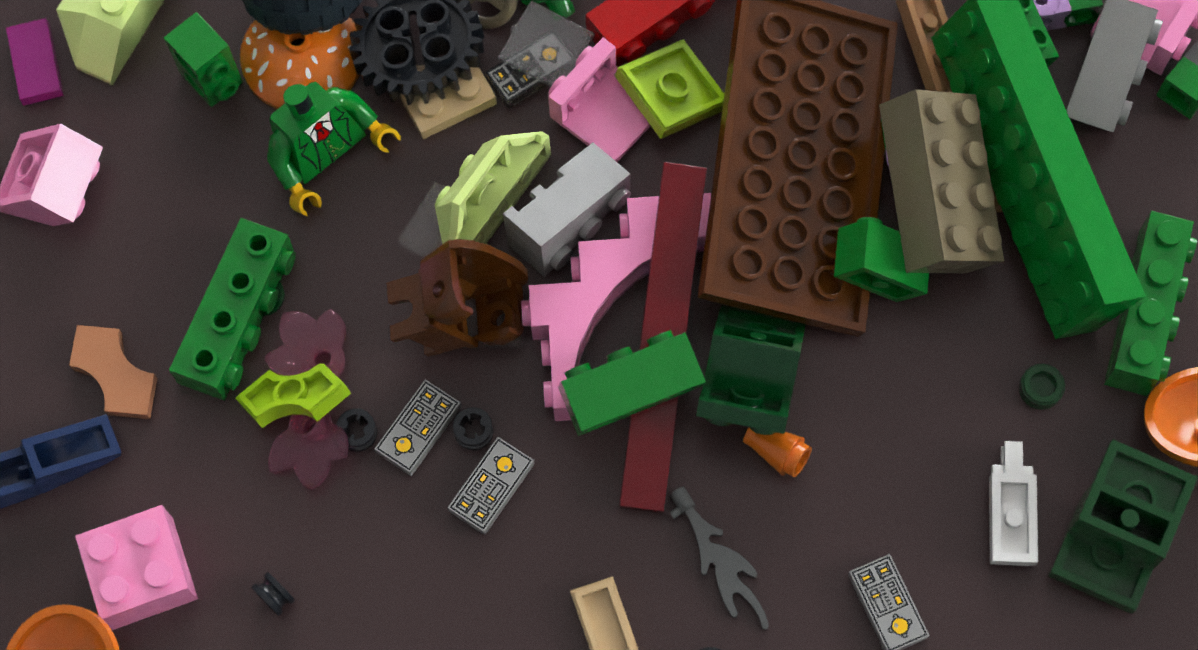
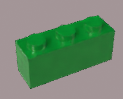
[558,330,706,436]

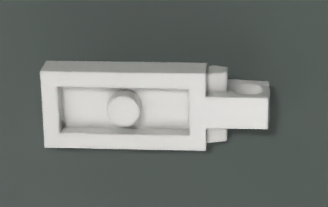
[989,441,1038,566]

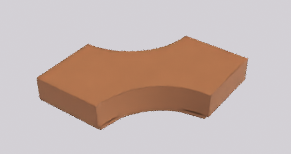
[69,325,157,419]

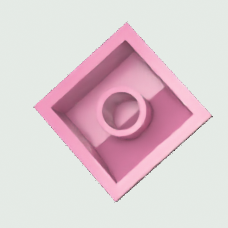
[0,124,103,226]

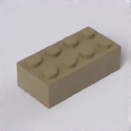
[879,89,1004,273]

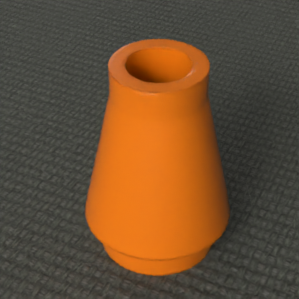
[743,428,812,477]

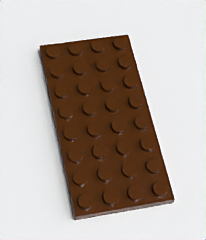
[698,0,898,337]

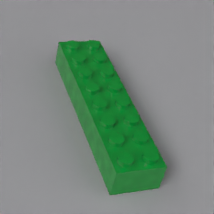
[931,0,1146,340]

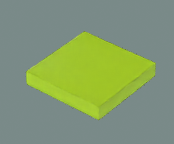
[614,39,724,139]

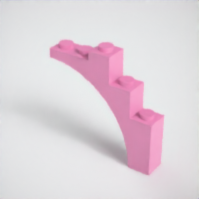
[521,193,711,421]

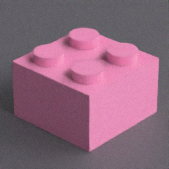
[75,505,198,630]

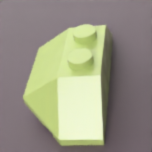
[56,0,164,85]
[435,132,551,244]

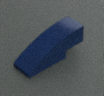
[0,414,122,509]

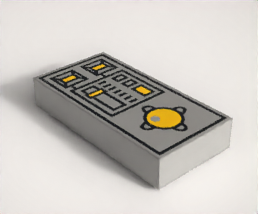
[374,379,462,477]
[448,437,535,535]
[848,554,930,650]

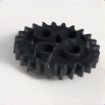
[349,0,485,105]

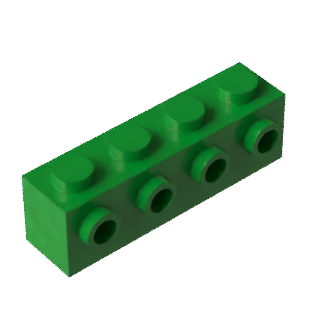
[1104,210,1197,396]
[169,218,296,401]

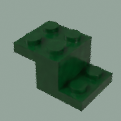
[696,305,806,435]
[1048,439,1198,614]

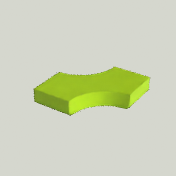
[235,363,351,428]

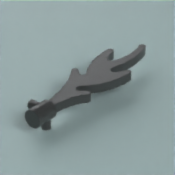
[669,486,769,630]

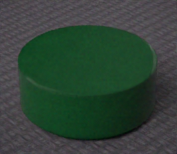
[1019,364,1065,410]

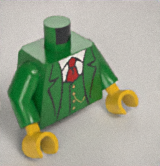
[267,82,401,216]

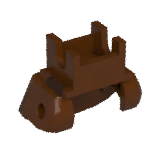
[387,239,528,357]

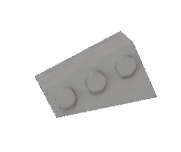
[1066,0,1163,133]
[503,142,631,277]

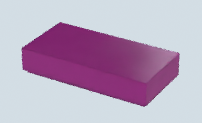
[6,18,64,106]

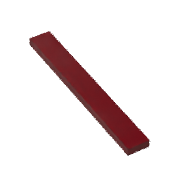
[619,162,707,513]

